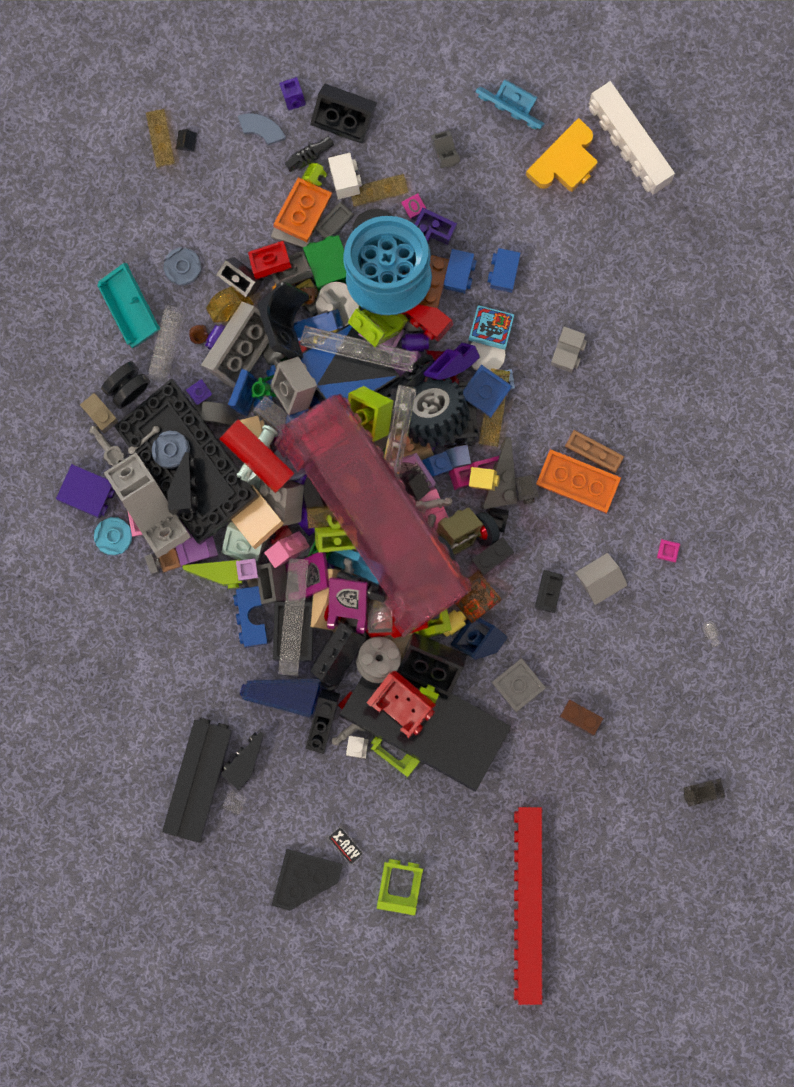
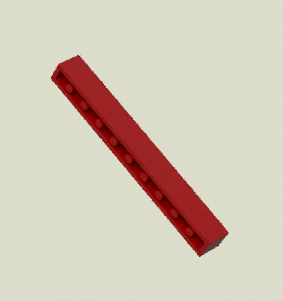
[514,807,542,1005]

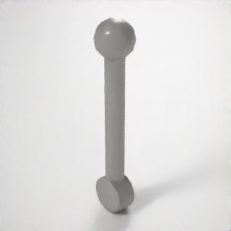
[128,426,160,455]

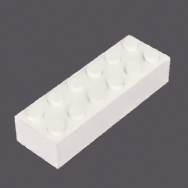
[589,81,675,195]

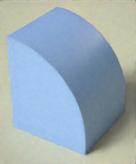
[446,445,471,469]

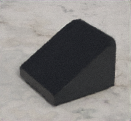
[489,507,509,532]

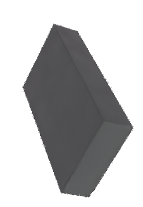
[315,202,354,239]

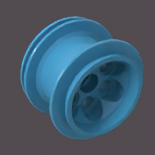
[343,216,432,315]

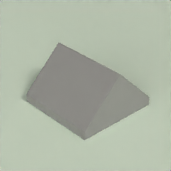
[575,553,628,605]

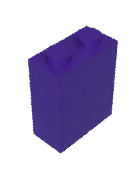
[56,464,115,519]

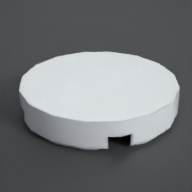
[471,342,505,372]

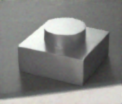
[144,554,161,576]

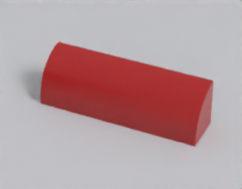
[220,419,295,493]

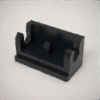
[534,570,563,613]

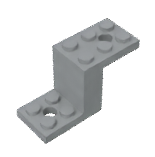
[104,453,190,558]

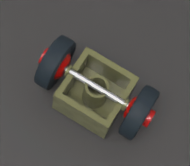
[425,508,500,571]

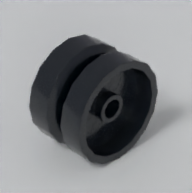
[101,361,150,409]

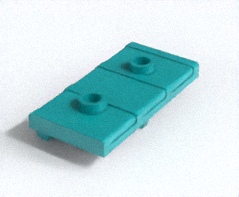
[97,263,161,348]

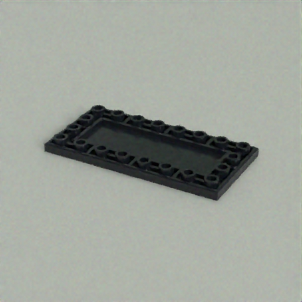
[114,378,259,545]
[339,659,511,792]

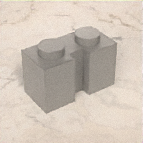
[550,327,587,373]

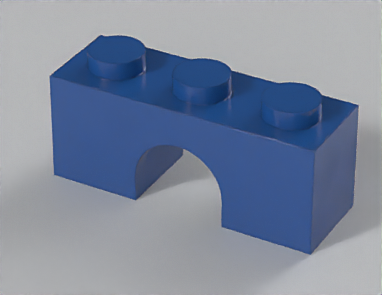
[233,586,268,648]

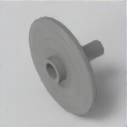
[316,282,359,327]

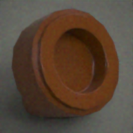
[300,287,318,305]
[189,325,209,344]

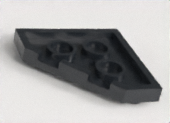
[271,849,343,911]

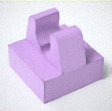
[236,558,258,581]

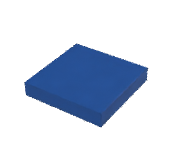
[463,364,512,418]
[228,369,258,416]

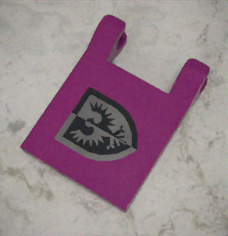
[285,552,329,602]
[327,578,368,634]

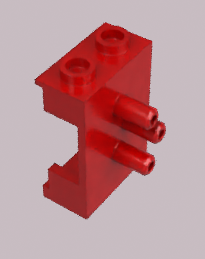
[367,670,436,738]

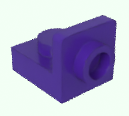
[279,77,306,111]
[186,379,212,405]

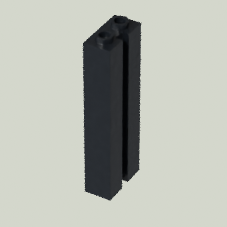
[162,717,233,843]

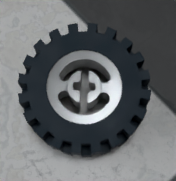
[398,377,470,447]

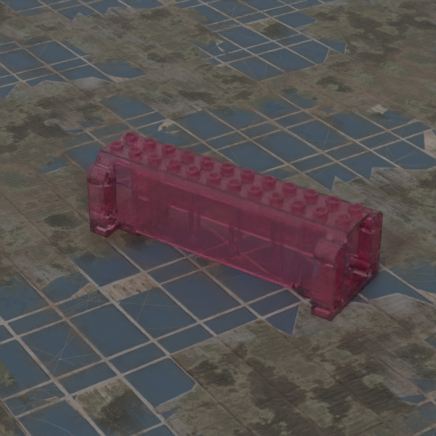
[274,394,472,638]

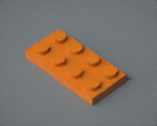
[536,449,621,514]

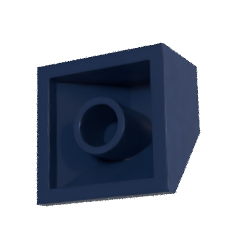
[450,617,508,660]

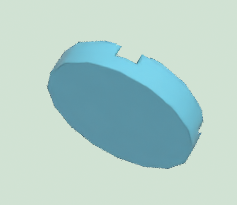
[94,517,132,555]

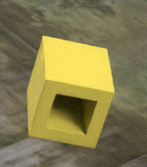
[469,467,499,491]

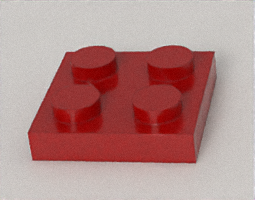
[248,240,292,279]

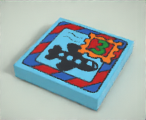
[468,305,514,350]

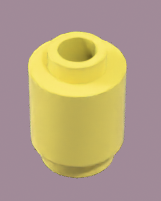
[443,610,466,637]

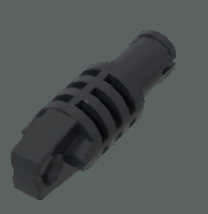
[285,135,334,172]
[336,569,389,603]

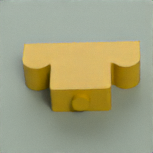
[526,118,597,192]

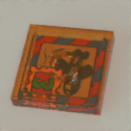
[448,571,502,624]

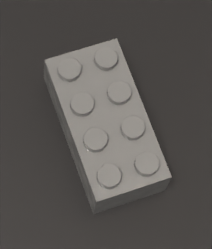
[201,302,269,388]

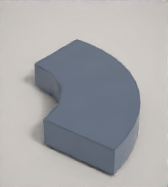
[238,114,286,145]

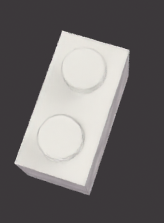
[328,153,362,199]

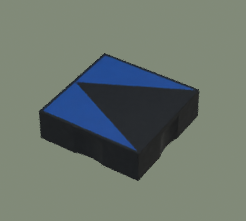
[301,324,400,424]

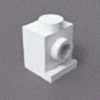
[346,736,368,759]

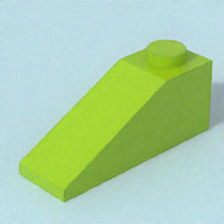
[182,560,243,589]

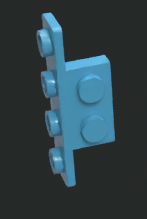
[475,79,545,130]
[328,549,388,584]

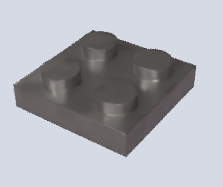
[491,658,546,712]

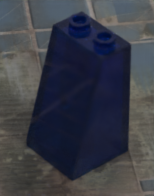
[240,679,321,719]

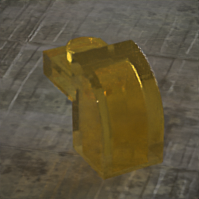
[206,287,254,323]

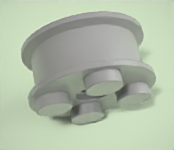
[356,637,401,683]

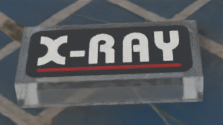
[326,825,365,867]

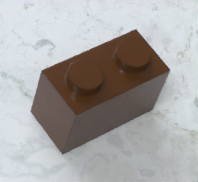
[559,699,603,736]

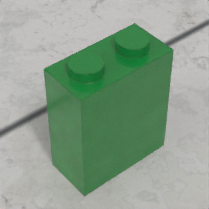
[303,235,346,292]

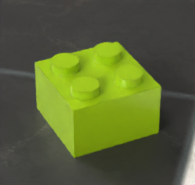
[344,386,393,442]

